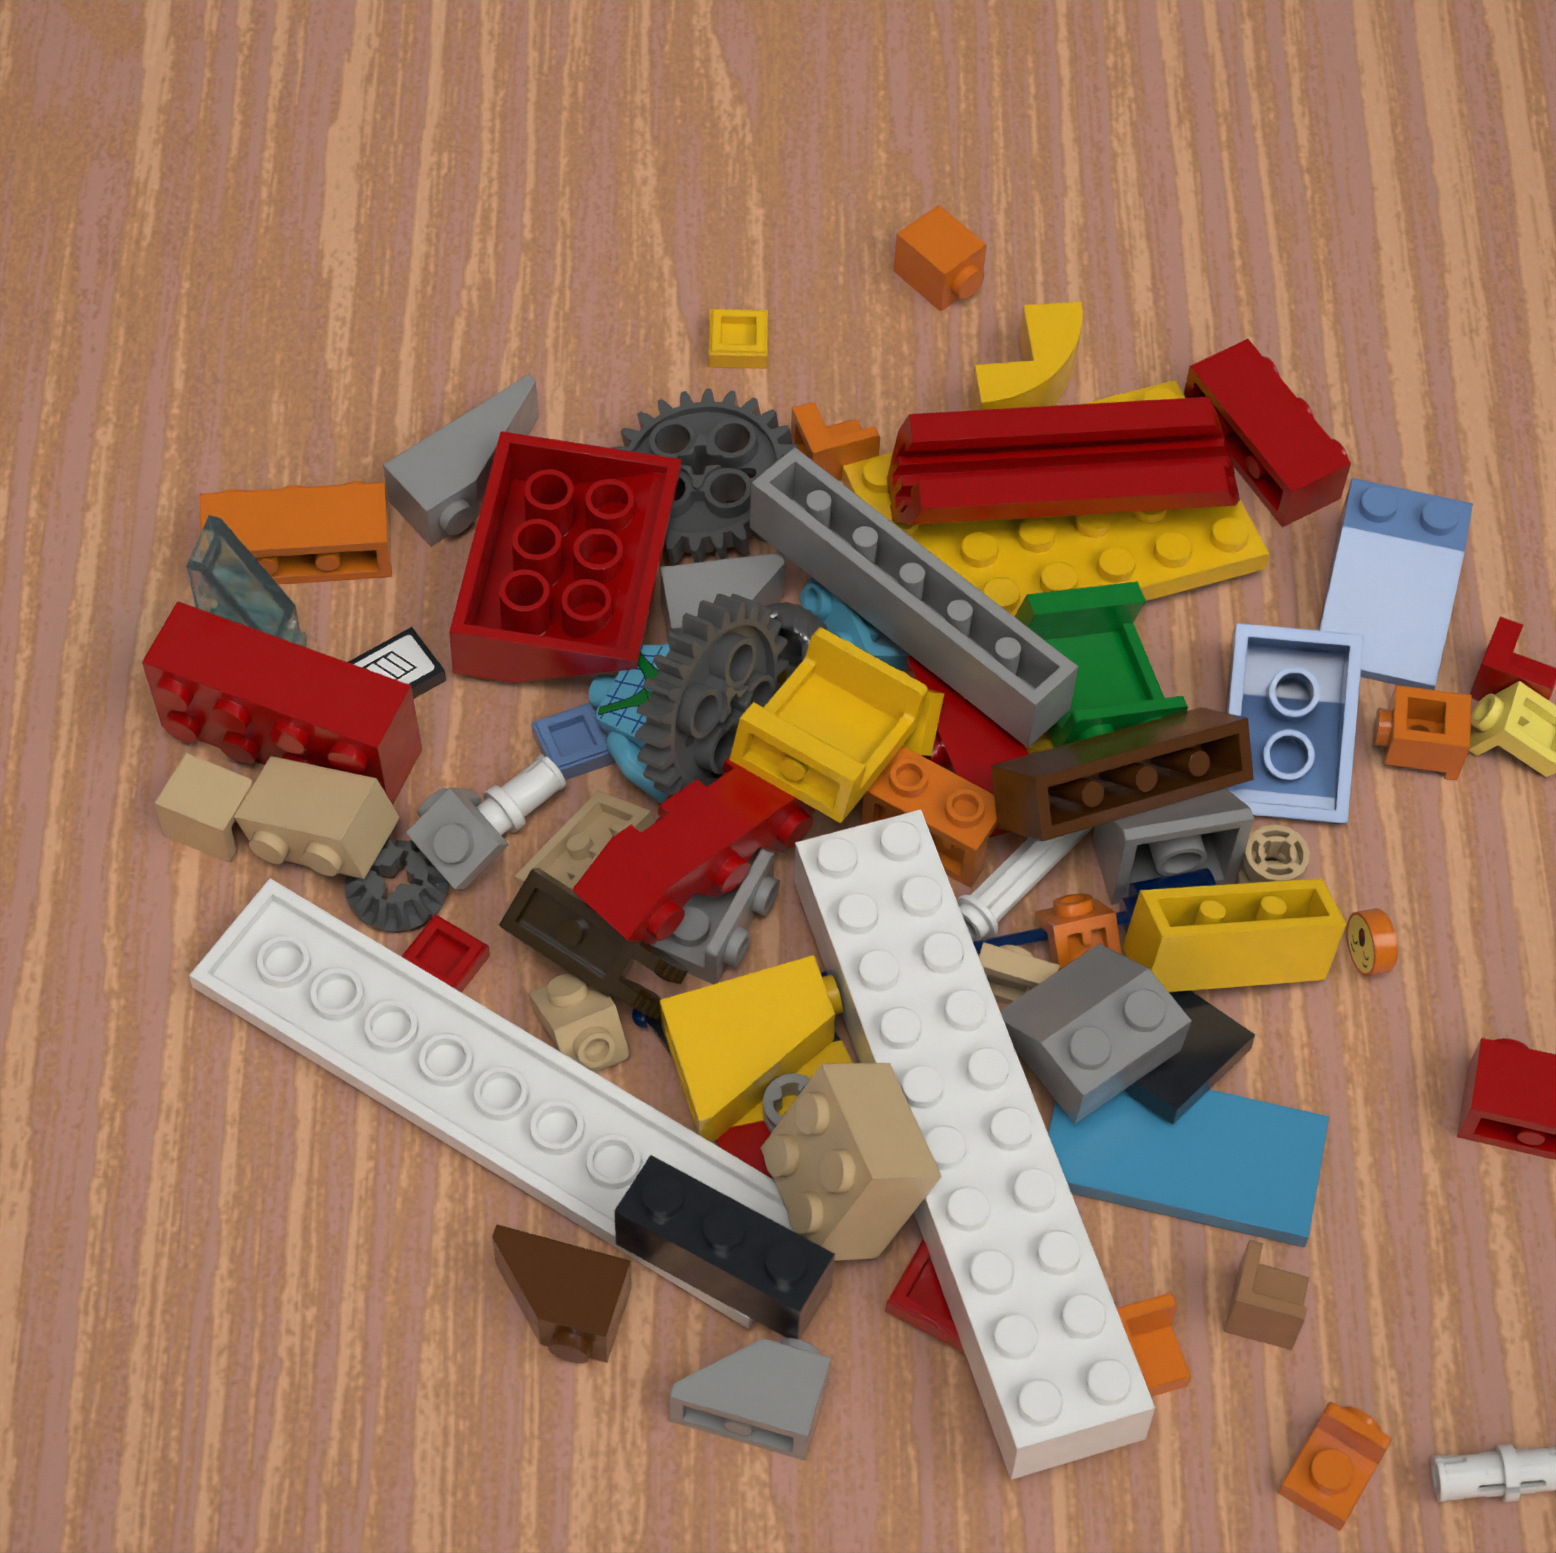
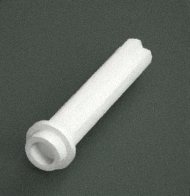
[956,827,1093,942]

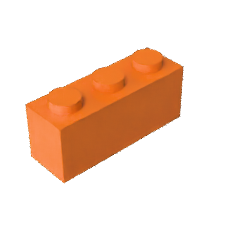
[200,481,392,589]

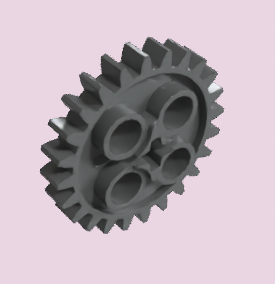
[611,388,798,565]
[635,593,789,796]

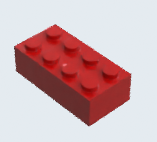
[142,601,422,805]

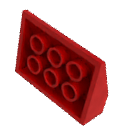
[449,431,681,683]

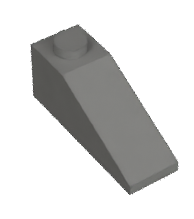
[383,374,538,547]

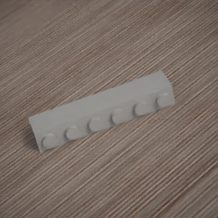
[750,447,1078,748]

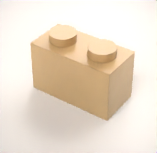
[234,756,400,879]

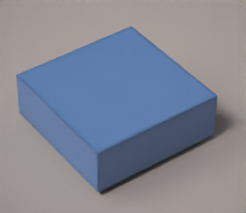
[532,703,614,780]

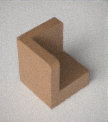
[1224,1239,1310,1350]

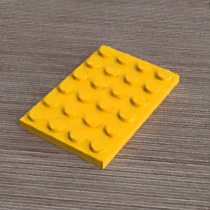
[842,380,1269,616]

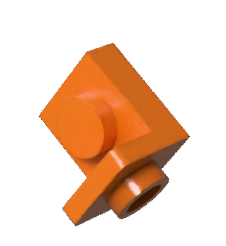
[1035,893,1122,970]
[1278,1402,1392,1531]

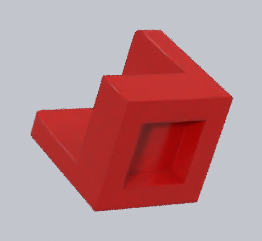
[1470,616,1556,701]

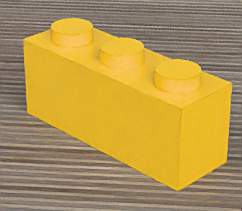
[1122,878,1346,992]

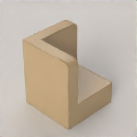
[154,753,253,862]

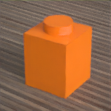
[894,204,987,311]

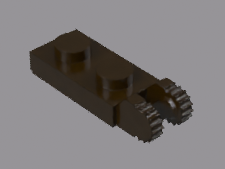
[499,868,689,1020]

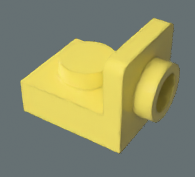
[1469,681,1556,777]

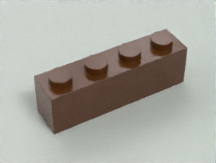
[991,707,1254,842]

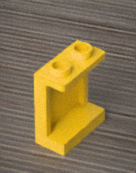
[729,627,928,823]

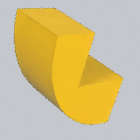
[970,301,1083,410]

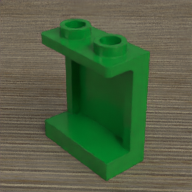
[1014,581,1188,748]

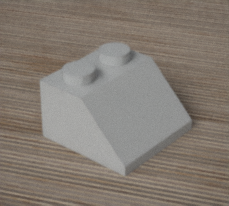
[1092,788,1254,905]
[1000,944,1192,1124]

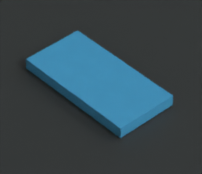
[1048,1089,1329,1247]

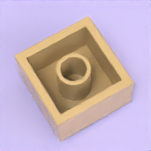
[761,1063,942,1261]

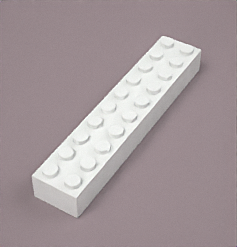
[794,810,1155,1480]

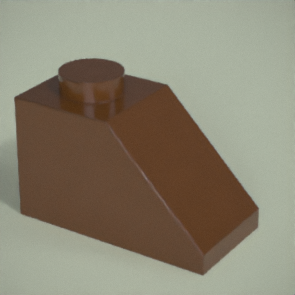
[492,1224,632,1363]

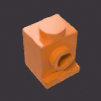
[1373,685,1472,781]

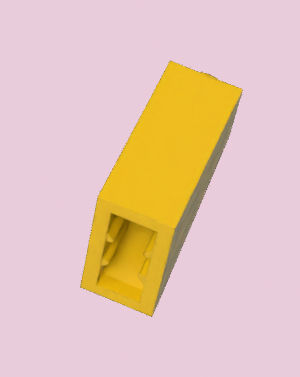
[659,955,843,1142]

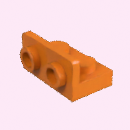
[861,746,997,888]

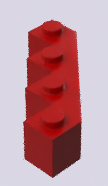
[572,757,816,945]

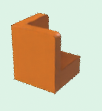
[791,401,880,481]
[1116,1293,1191,1397]

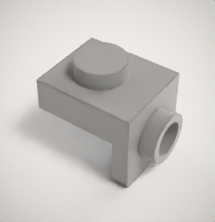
[406,788,509,890]

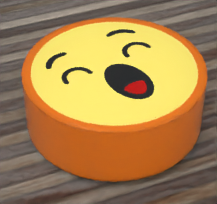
[1347,908,1398,976]

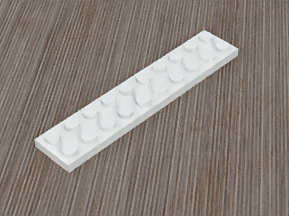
[189,878,796,1329]

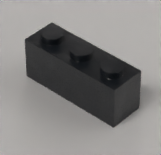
[614,1155,835,1340]

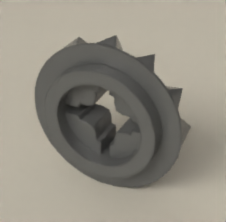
[344,835,449,932]

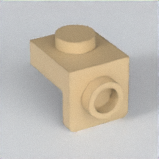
[979,942,1060,1005]
[528,973,630,1073]

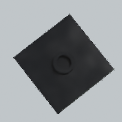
[1124,991,1255,1125]

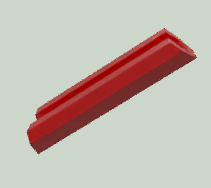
[887,397,1240,525]

